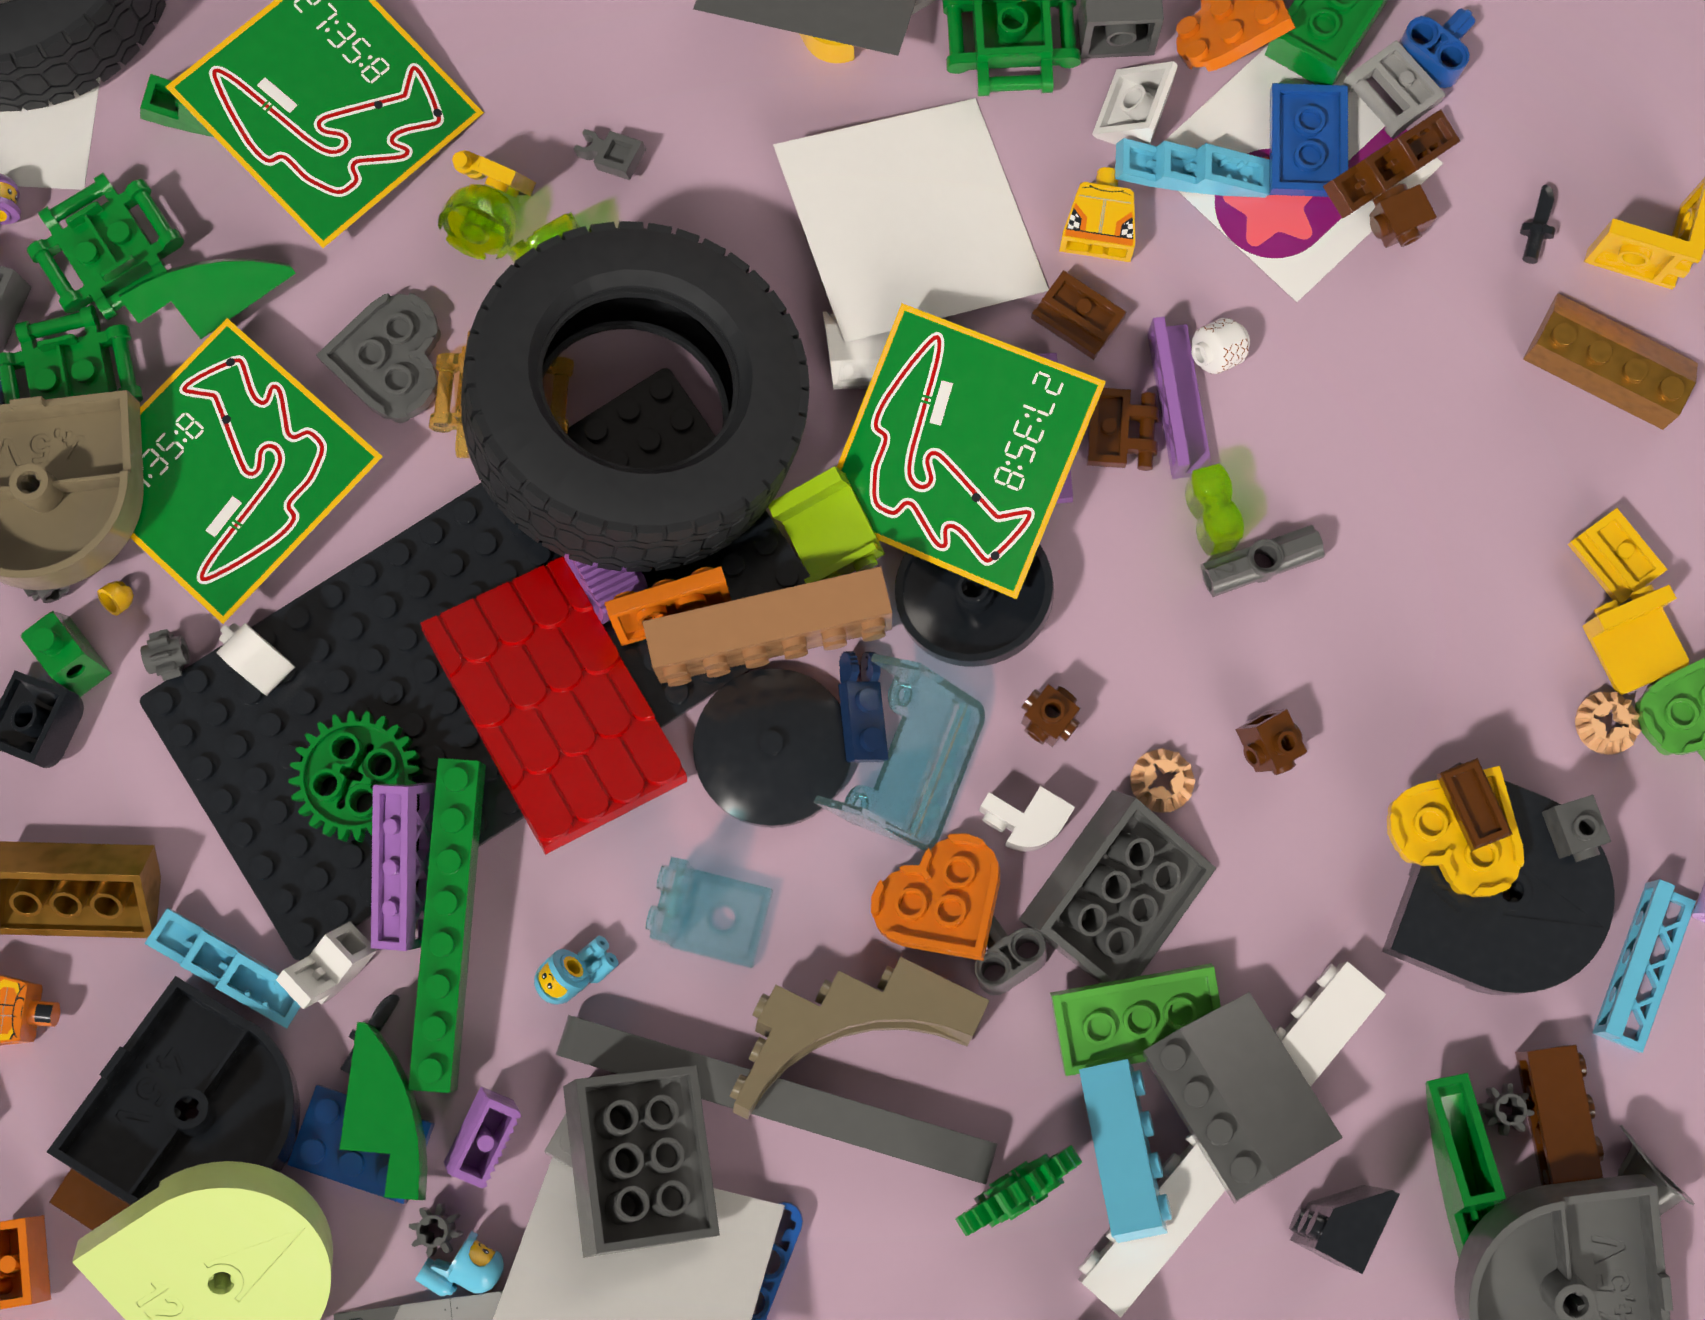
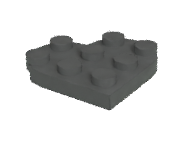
[316,293,441,423]

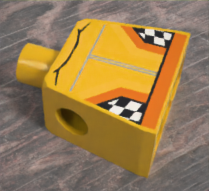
[1059,167,1136,262]

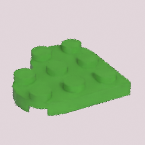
[1635,658,1705,761]

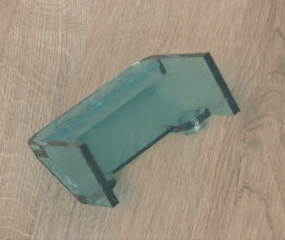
[814,654,985,850]

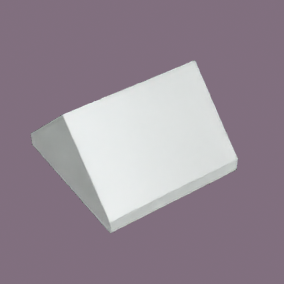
[1092,61,1178,145]

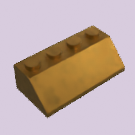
[1523,294,1698,430]
[0,841,161,938]

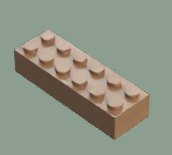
[642,566,892,687]

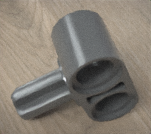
[975,915,1047,995]

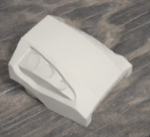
[823,312,890,390]

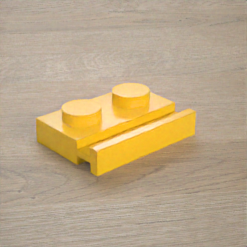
[1567,508,1668,605]

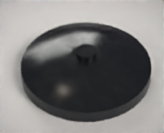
[895,544,1054,667]
[693,668,851,828]

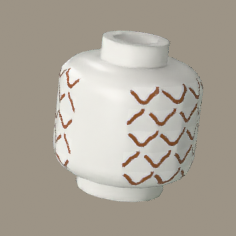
[1191,318,1250,374]

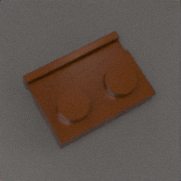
[1031,270,1127,360]

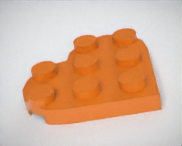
[1176,0,1295,72]
[871,833,1000,961]

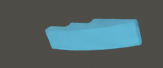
[1115,138,1269,198]
[144,908,301,1029]

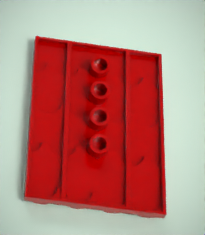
[420,556,687,855]

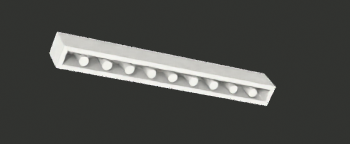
[1078,961,1386,1318]

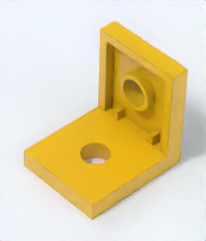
[1584,177,1705,290]

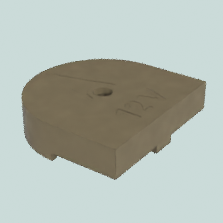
[0,390,144,590]

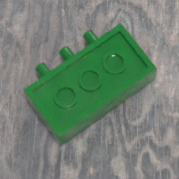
[1265,0,1388,85]

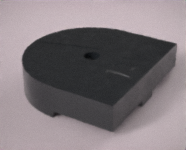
[1382,762,1615,996]
[47,976,300,1205]

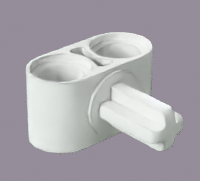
[216,623,295,696]

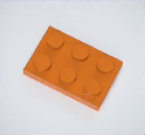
[604,566,732,646]

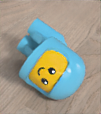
[534,936,618,1005]
[415,1231,504,1296]

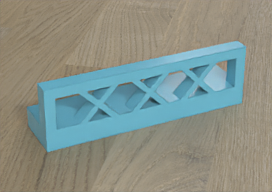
[1592,879,1696,1053]

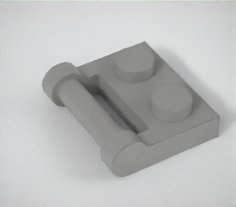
[1343,40,1446,139]

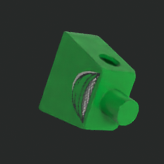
[20,611,112,697]

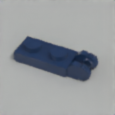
[838,651,889,762]

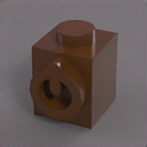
[1369,183,1437,248]

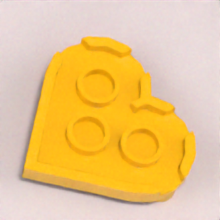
[1386,766,1524,897]

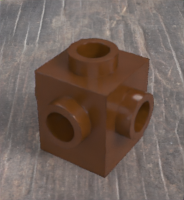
[1021,684,1080,747]
[1235,709,1307,775]

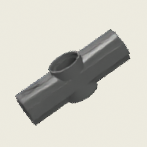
[1201,525,1325,597]

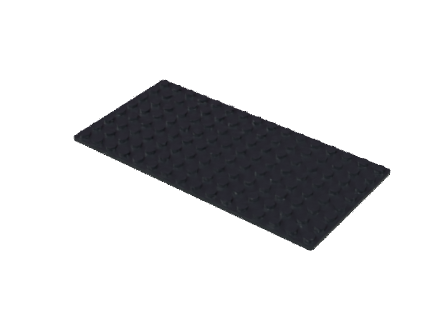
[140,368,810,961]

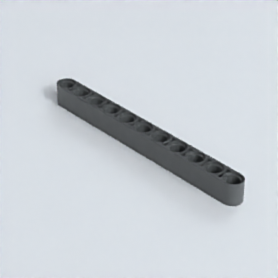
[556,1015,997,1185]

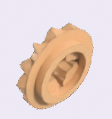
[1575,691,1642,755]
[1130,748,1196,813]

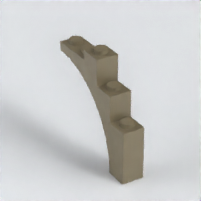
[730,957,990,1120]

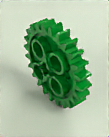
[289,711,423,842]
[955,1145,1082,1236]

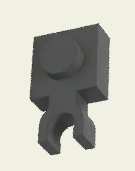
[574,129,646,180]

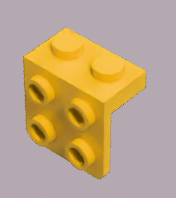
[1582,584,1689,695]

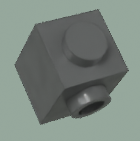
[1542,795,1611,862]

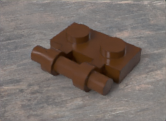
[1087,388,1160,471]

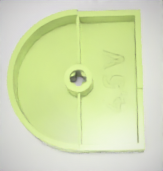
[72,1161,333,1320]

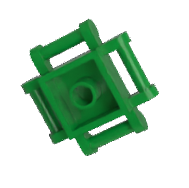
[942,0,1081,97]
[27,172,184,321]
[0,305,143,404]

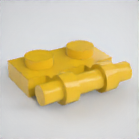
[452,150,536,198]

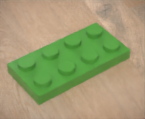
[1050,963,1221,1076]

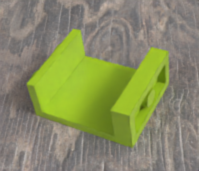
[768,466,885,584]

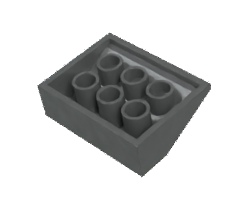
[1018,790,1216,983]
[1143,992,1343,1204]
[563,1065,720,1258]

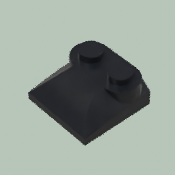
[0,670,84,768]

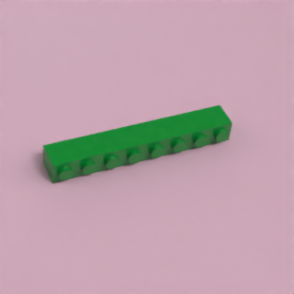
[408,758,486,1093]

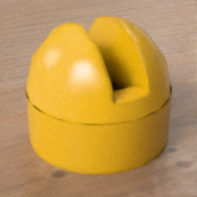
[97,581,134,616]

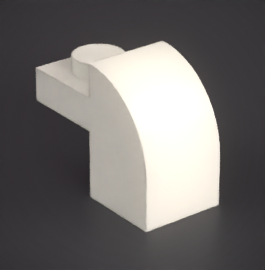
[979,786,1075,852]
[276,921,377,1009]

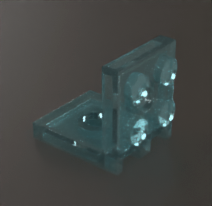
[645,856,773,969]

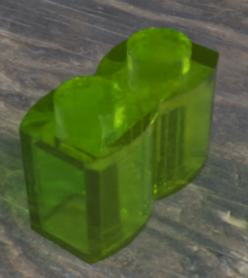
[1185,463,1244,556]

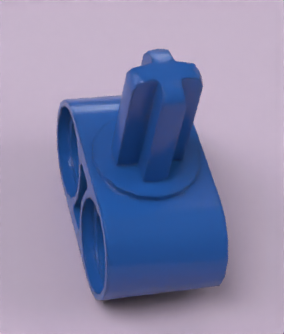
[1399,8,1475,88]

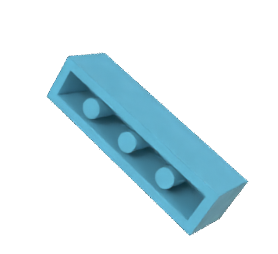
[1079,1059,1172,1243]

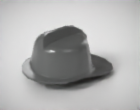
[1617,1125,1695,1216]

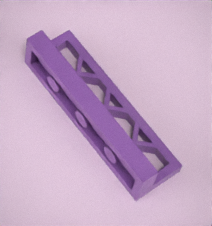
[1147,316,1213,479]
[371,783,435,951]

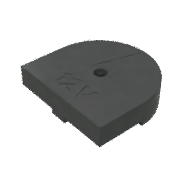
[1454,1173,1673,1320]

